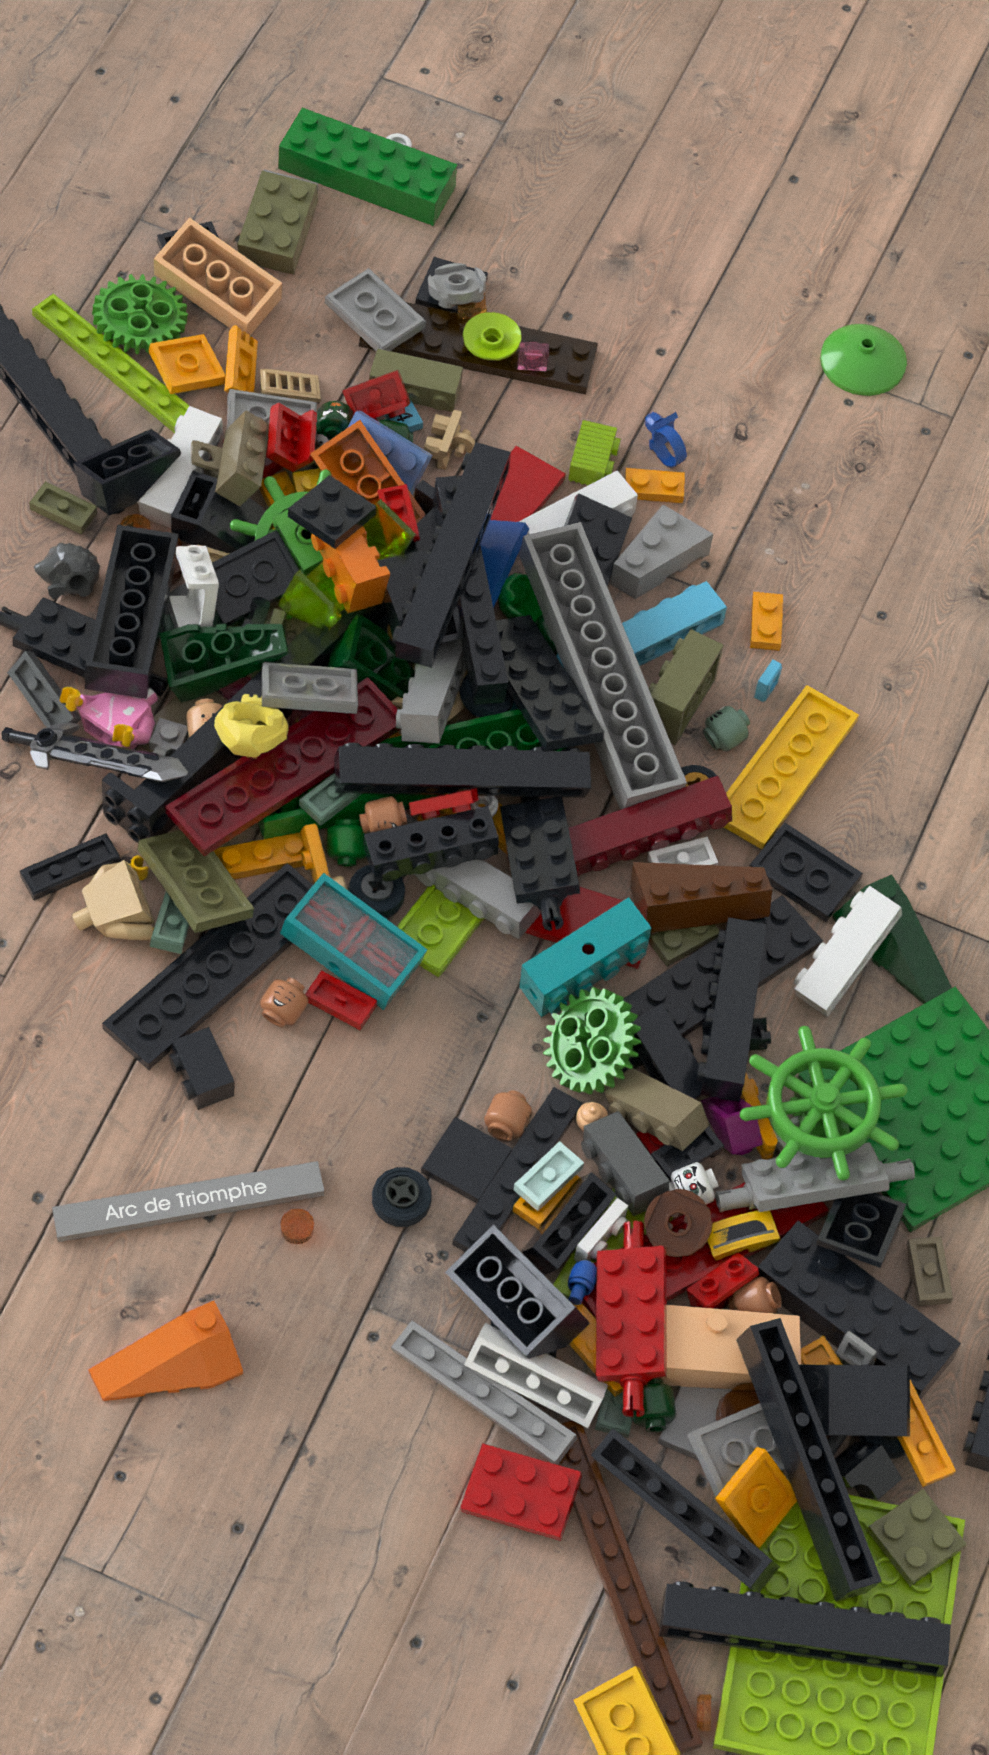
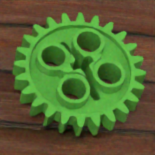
[92,274,188,354]
[543,987,641,1095]

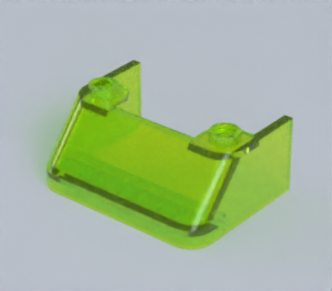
[278,499,416,629]

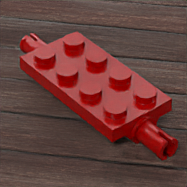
[596,1221,667,1417]

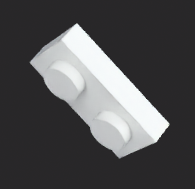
[574,1198,628,1262]

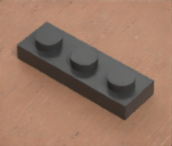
[7,651,81,728]

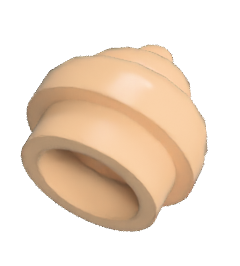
[576,1102,609,1132]

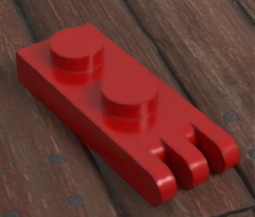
[377,484,420,547]

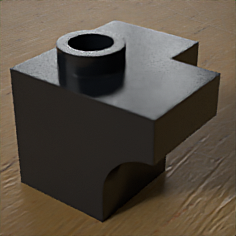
[835,1441,903,1500]

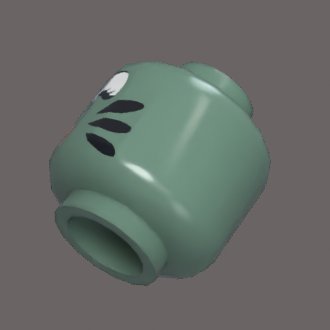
[703,706,751,752]

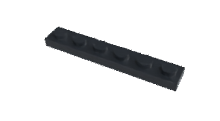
[452,1087,582,1252]

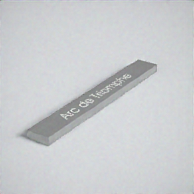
[52,1161,324,1242]

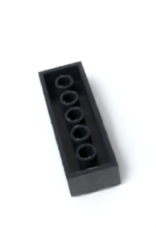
[85,525,178,699]
[755,1220,961,1400]

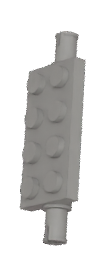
[715,1142,915,1212]

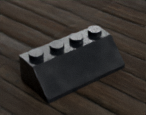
[445,1224,590,1359]

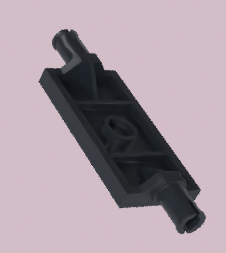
[0,597,169,697]
[500,796,580,931]

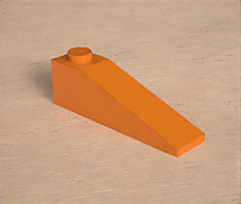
[310,420,426,524]
[88,1300,243,1401]

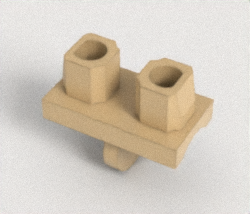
[424,410,475,470]

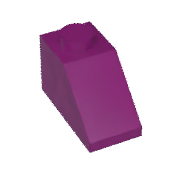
[700,1097,763,1155]

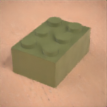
[237,171,318,275]
[649,629,724,745]

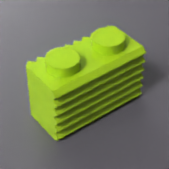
[568,420,621,486]

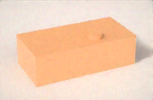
[154,217,282,335]
[658,1305,801,1389]

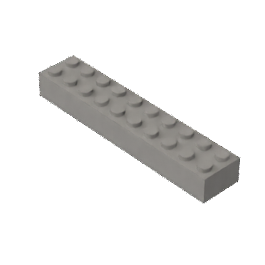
[519,522,687,810]

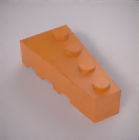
[311,526,391,613]

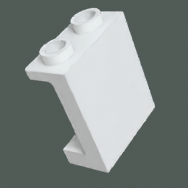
[167,545,219,628]

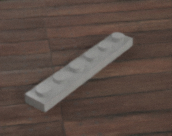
[391,1321,577,1465]

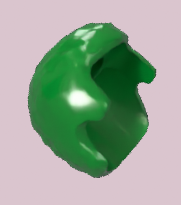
[498,572,542,623]

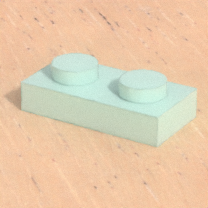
[513,1141,584,1211]

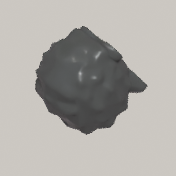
[34,543,100,599]

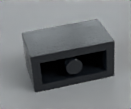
[169,1027,235,1110]

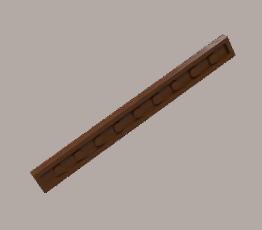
[558,1420,703,1754]

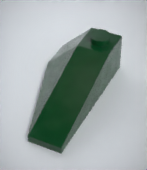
[327,614,415,701]
[159,624,289,703]
[832,874,952,1004]

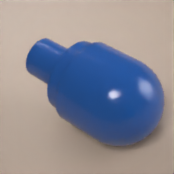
[568,1260,597,1305]

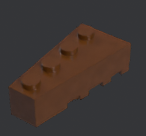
[630,862,773,933]

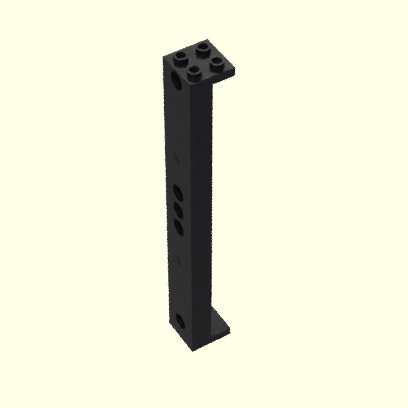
[102,480,438,843]

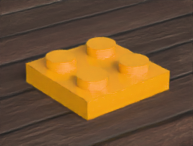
[148,334,226,394]
[715,1447,797,1549]

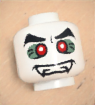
[669,1162,719,1205]

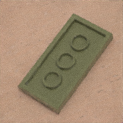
[137,830,254,933]

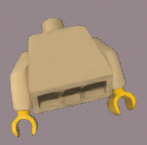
[72,855,155,940]

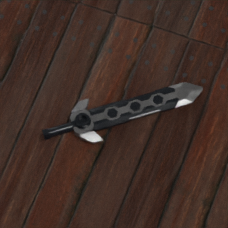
[1,722,188,782]

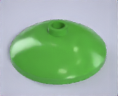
[820,324,907,396]

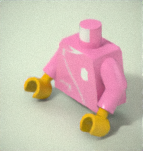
[59,687,158,749]

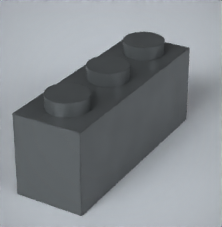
[581,1111,670,1216]

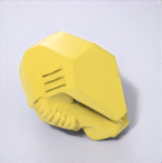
[214,694,288,758]

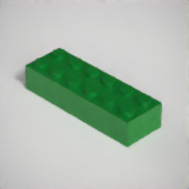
[278,107,457,226]

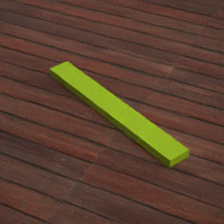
[32,293,189,433]

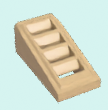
[260,369,321,403]

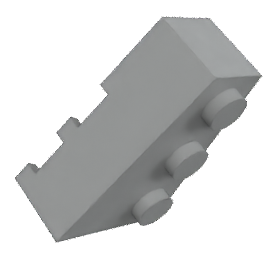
[610,505,713,599]

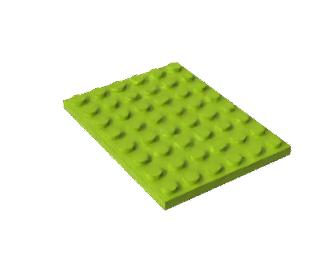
[712,1495,965,1755]

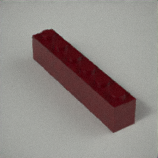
[568,776,732,877]

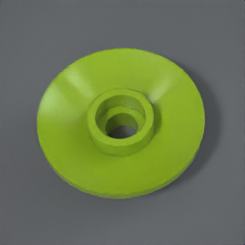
[463,312,521,360]

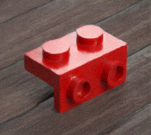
[342,369,411,421]
[267,402,317,472]
[686,1252,759,1309]

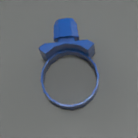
[645,412,687,468]

